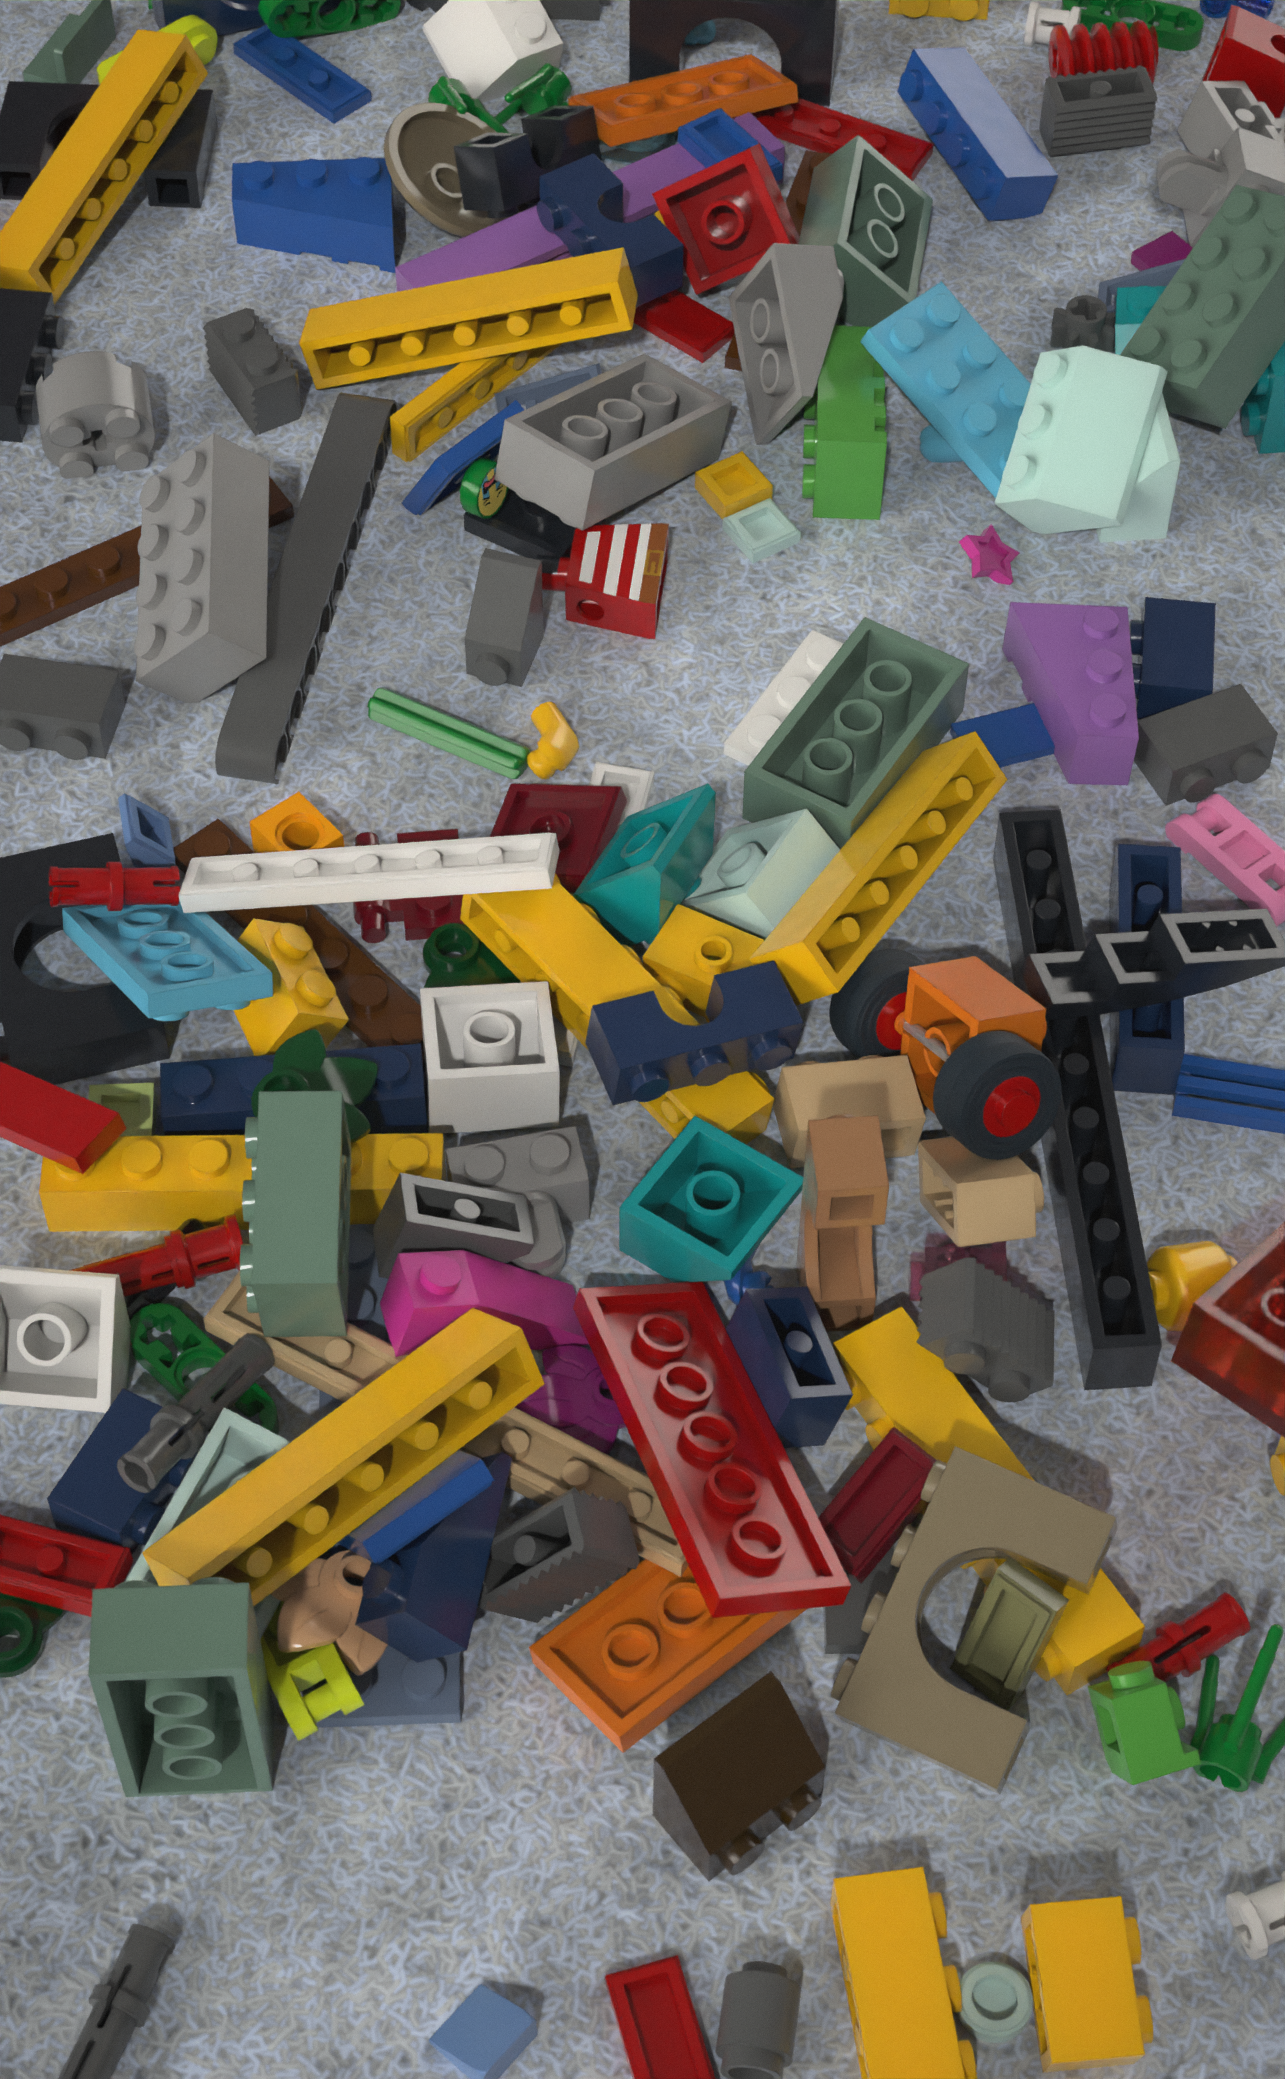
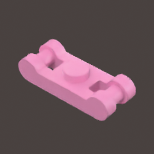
[1165,794,1285,927]

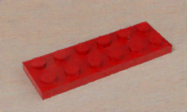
[573,1281,852,1618]

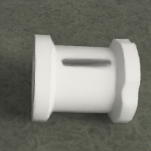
[1024,1,1081,47]
[1225,1871,1285,1960]

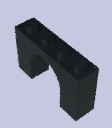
[629,0,839,107]
[0,81,218,208]
[0,833,170,1085]

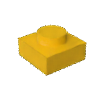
[695,451,773,520]

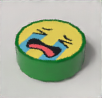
[460,458,508,519]

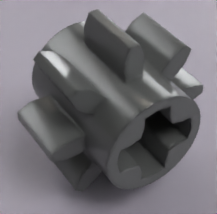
[1050,295,1116,352]

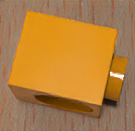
[249,791,344,853]

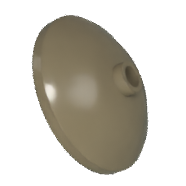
[384,103,527,237]

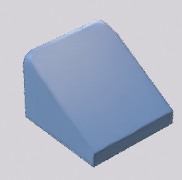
[118,793,175,868]
[429,1984,537,2079]

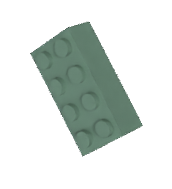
[1120,185,1285,429]
[742,617,969,849]
[88,1577,274,1797]

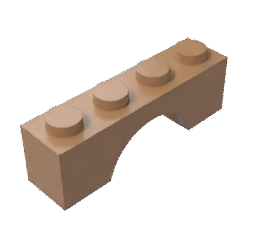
[796,1114,889,1332]

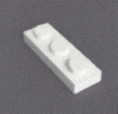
[724,630,843,766]

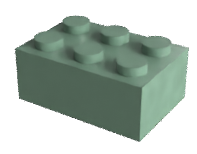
[798,135,933,327]
[240,1091,352,1337]

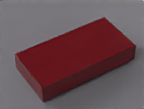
[818,1427,937,1584]

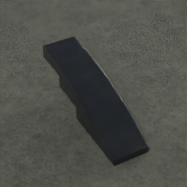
[1019,909,1285,1020]

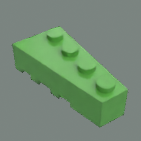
[802,325,887,520]

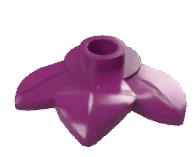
[515,1345,626,1454]

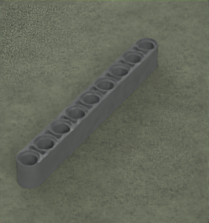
[215,393,398,784]

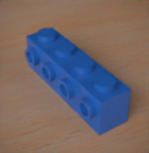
[897,47,1059,221]

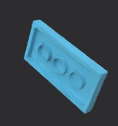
[860,281,1031,498]
[62,900,273,1021]

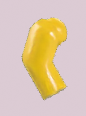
[527,702,579,780]

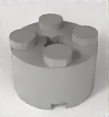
[36,351,155,479]

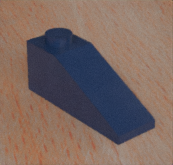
[355,1452,512,1663]

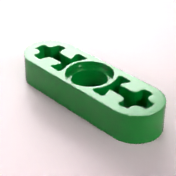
[258,0,401,38]
[1061,0,1204,51]
[130,1303,279,1435]

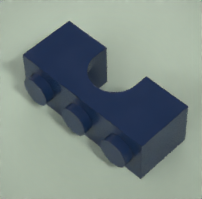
[537,153,684,307]
[585,960,804,1106]

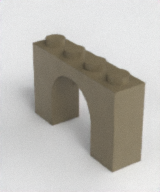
[831,1446,1118,1794]

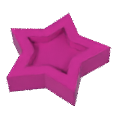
[959,524,1020,585]

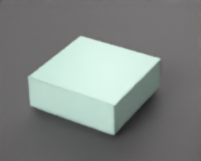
[722,498,801,563]

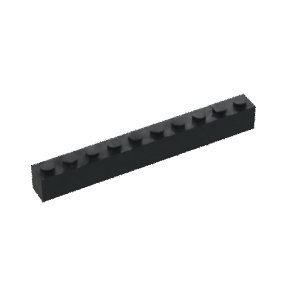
[993,809,1162,1390]

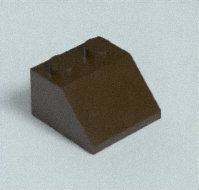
[653,1671,826,1882]

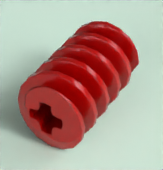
[1049,20,1159,84]

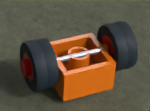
[829,949,1062,1160]

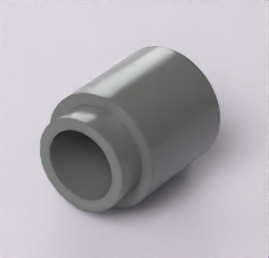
[715,1961,801,2079]

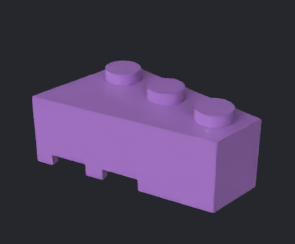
[1002,602,1139,785]

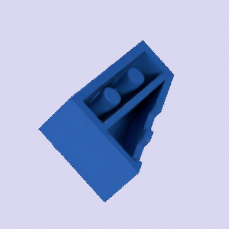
[232,157,396,273]

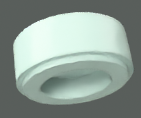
[956,1962,1033,2043]

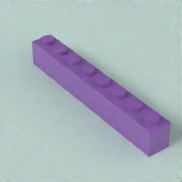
[395,112,785,292]

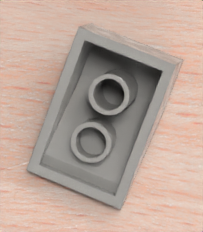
[728,243,844,445]

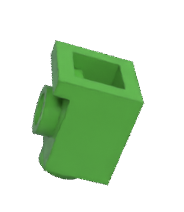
[1087,1661,1201,1785]

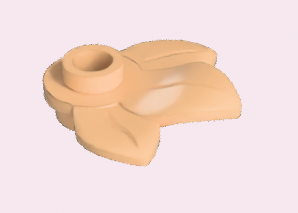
[270,1550,388,1675]

